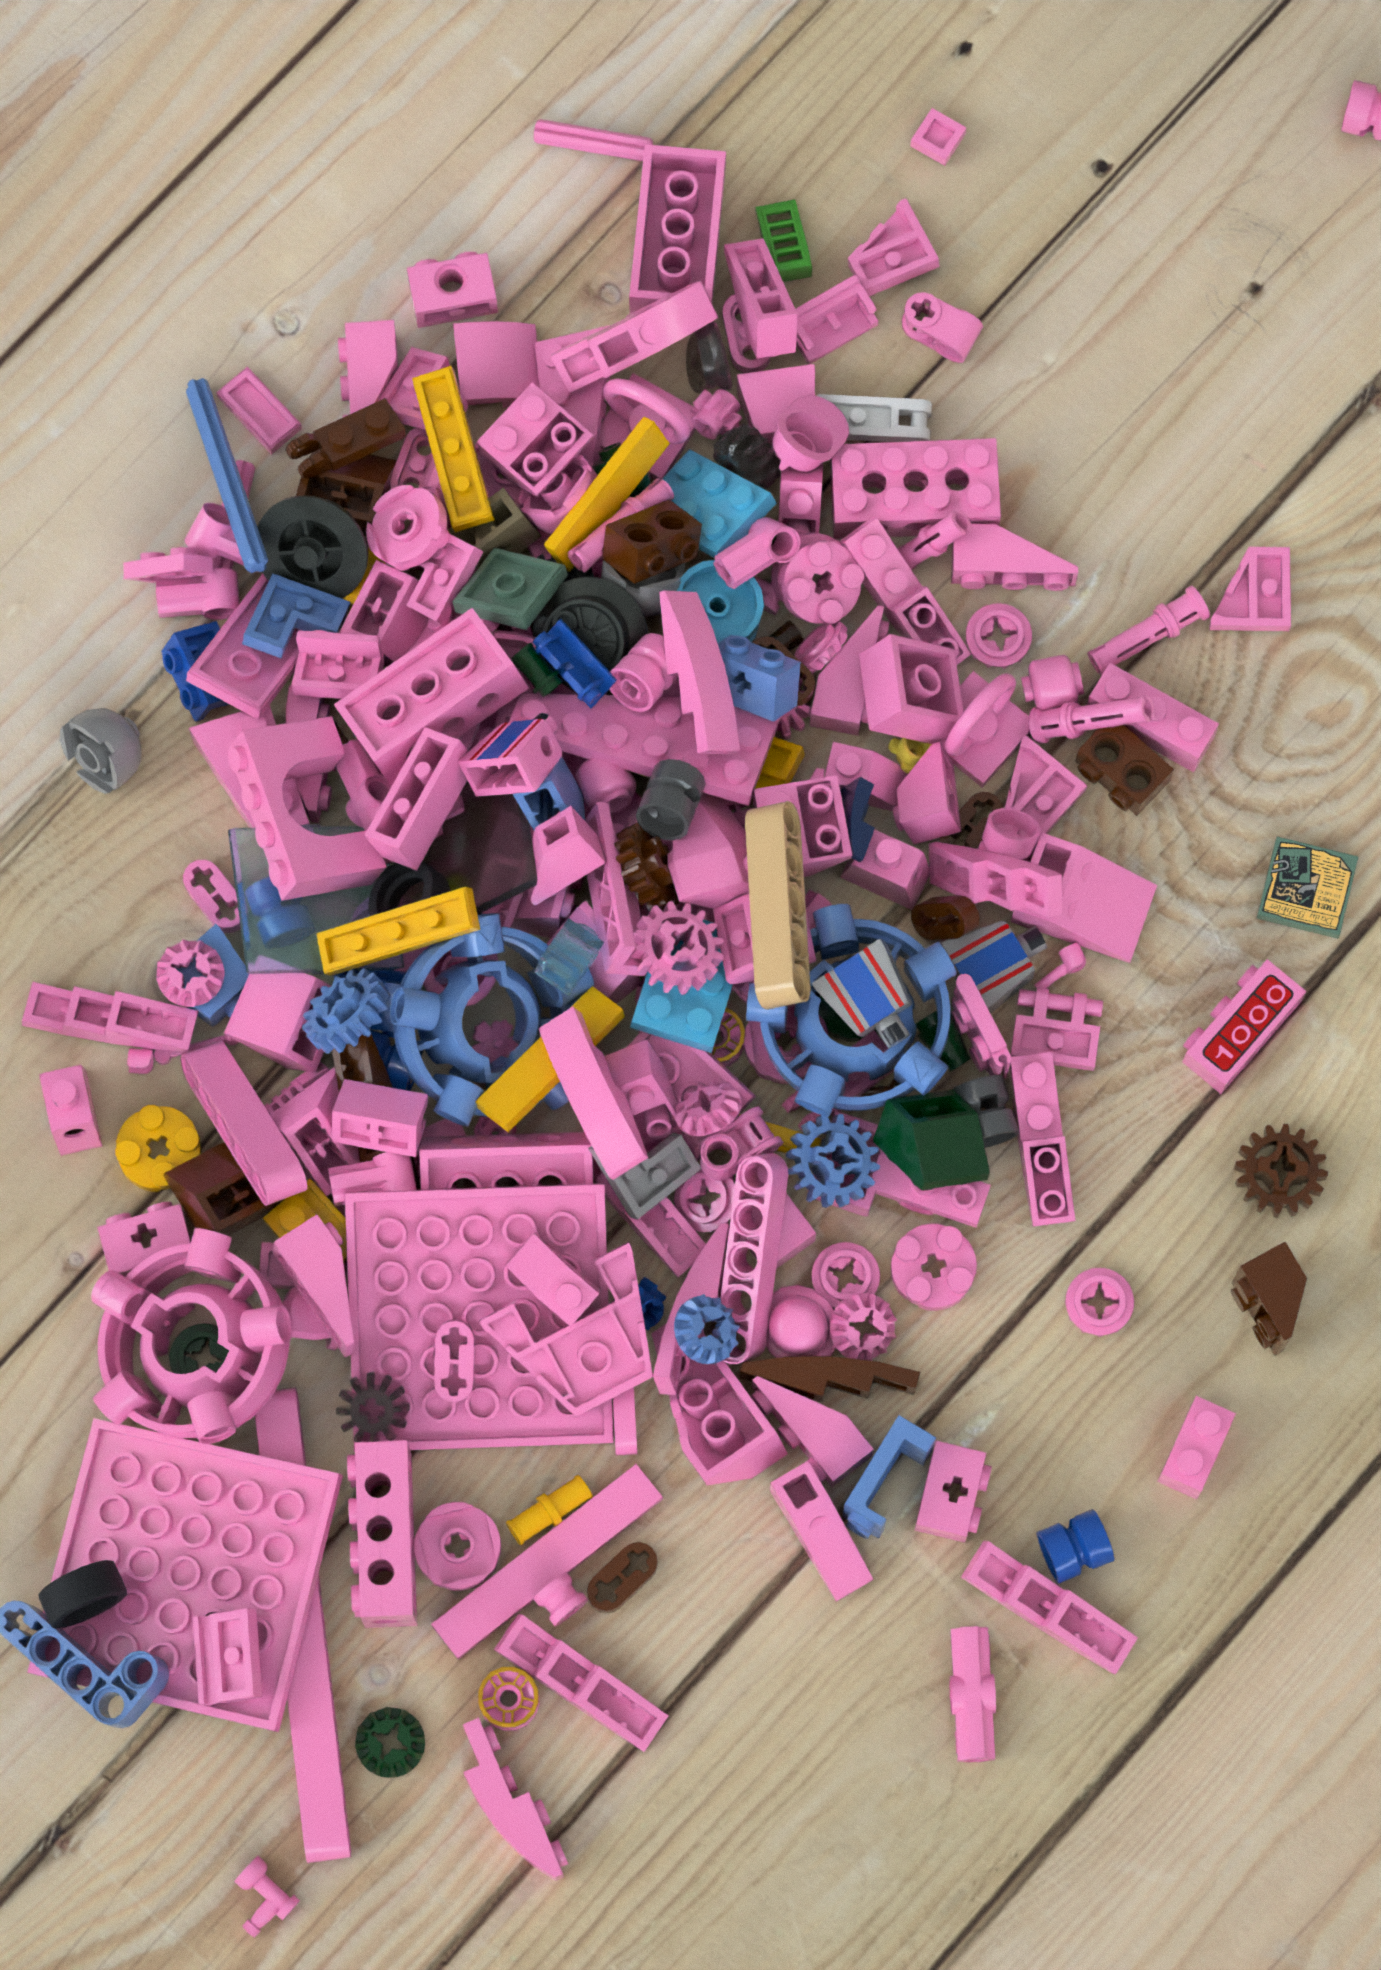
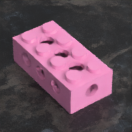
[830,438,1001,539]
[334,608,529,785]
[419,1132,593,1190]
[347,1440,417,1628]

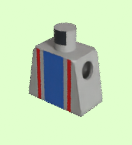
[941,921,1047,1014]
[811,939,912,1049]

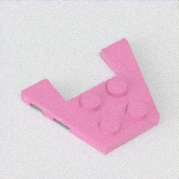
[479,1242,653,1417]

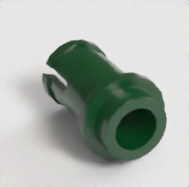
[510,642,563,698]

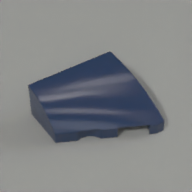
[840,777,875,862]

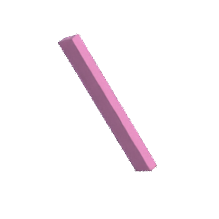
[431,1464,663,1660]

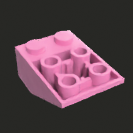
[1011,832,1157,963]

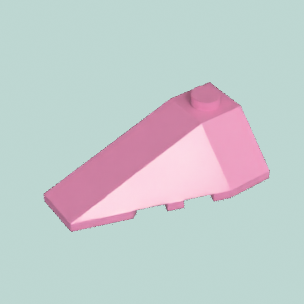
[667,793,749,909]

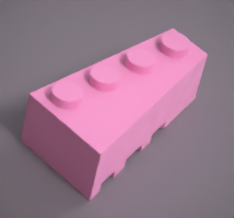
[189,705,312,849]

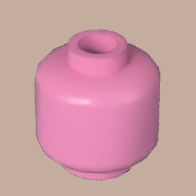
[1021,655,1084,710]
[575,758,636,815]

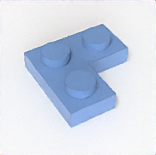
[242,573,350,658]

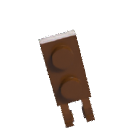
[285,398,406,479]

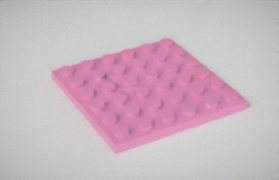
[345,1183,613,1452]
[27,1418,343,1732]

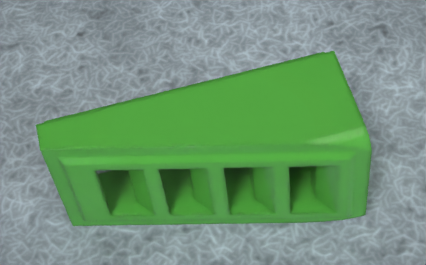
[755,199,812,282]

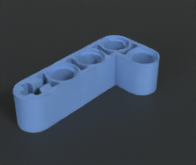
[0,1600,169,1728]

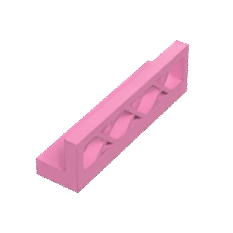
[585,802,648,976]

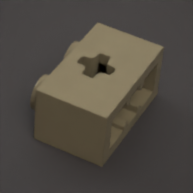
[448,488,541,570]

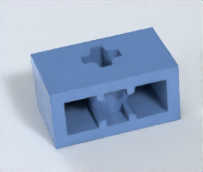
[718,635,801,722]

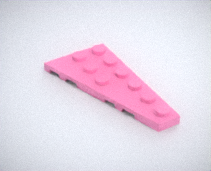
[509,693,781,806]

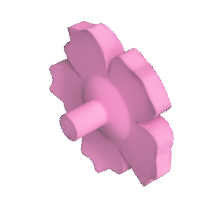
[471,1020,519,1063]

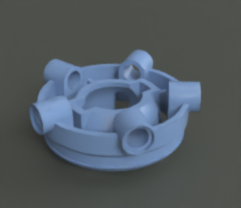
[746,904,957,1116]
[390,913,594,1127]

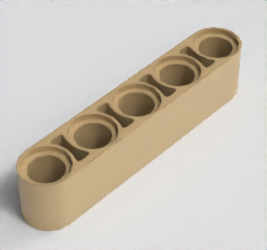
[745,801,811,1010]

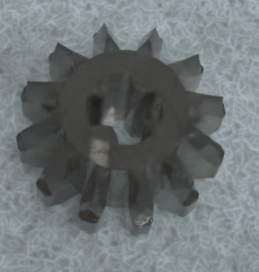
[713,423,781,490]
[336,1371,410,1442]

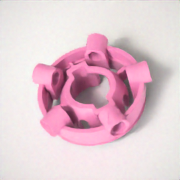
[91,1228,292,1444]

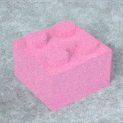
[859,634,964,744]

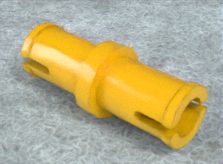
[506,1475,593,1545]

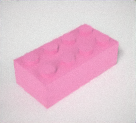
[629,144,726,313]

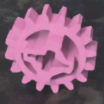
[630,901,724,995]

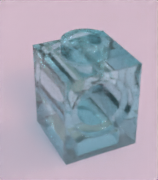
[534,919,604,996]

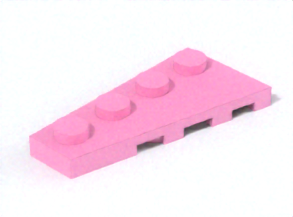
[535,325,611,466]

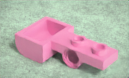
[808,1111,991,1228]

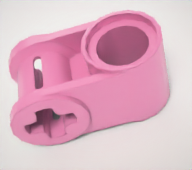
[901,292,983,363]
[700,1106,783,1181]

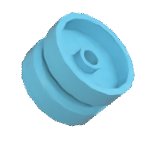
[677,560,764,643]

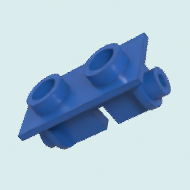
[533,619,617,708]

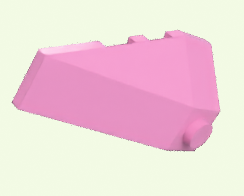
[651,1323,788,1485]

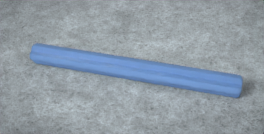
[186,378,268,573]

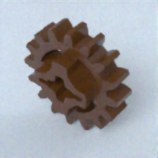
[614,822,680,912]
[1234,1124,1328,1218]

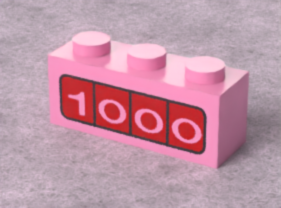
[1182,959,1307,1094]

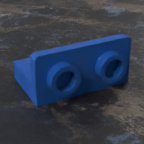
[162,621,229,722]

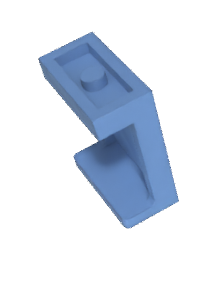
[842,1415,936,1539]

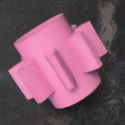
[690,389,742,440]

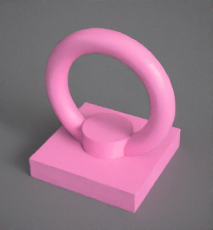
[599,373,696,481]
[936,671,1031,788]

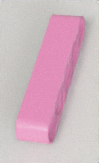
[180,1040,307,1206]
[721,1153,788,1364]

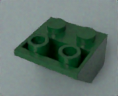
[873,1090,990,1190]

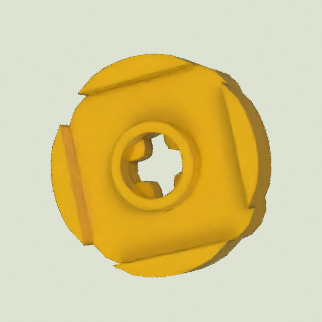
[115,1105,201,1192]

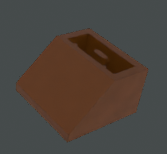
[296,450,397,536]
[163,1142,285,1236]
[1231,1242,1307,1356]

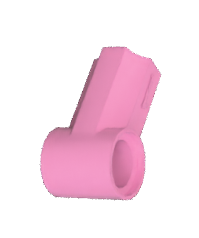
[184,503,259,572]
[713,517,801,589]
[156,568,239,620]
[328,1152,417,1207]

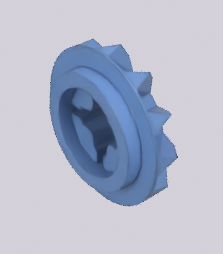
[674,1294,740,1364]

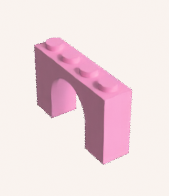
[228,716,387,901]

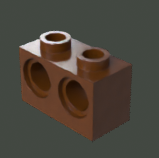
[602,499,702,584]
[1075,725,1174,816]

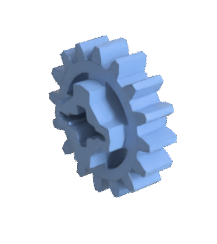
[302,968,390,1054]
[786,1114,880,1208]

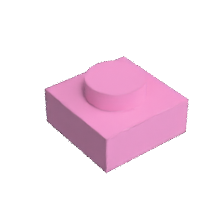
[910,108,967,166]

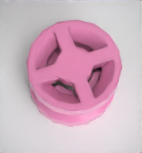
[533,1572,588,1627]

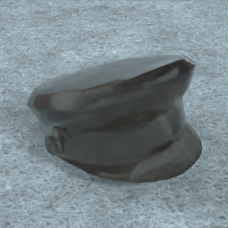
[686,321,733,394]

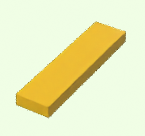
[412,366,495,532]
[544,416,670,572]
[316,886,480,976]
[475,986,625,1132]

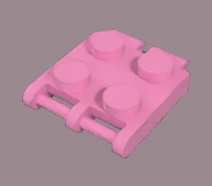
[950,974,1011,1079]

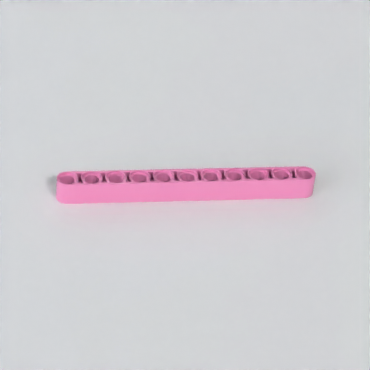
[255,1388,351,1863]

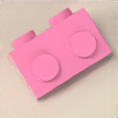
[291,630,385,699]

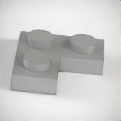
[588,1133,702,1219]

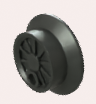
[257,495,368,599]
[532,577,648,691]

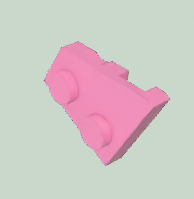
[1209,547,1291,631]

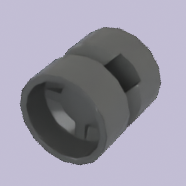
[636,759,706,840]
[952,1075,1020,1148]

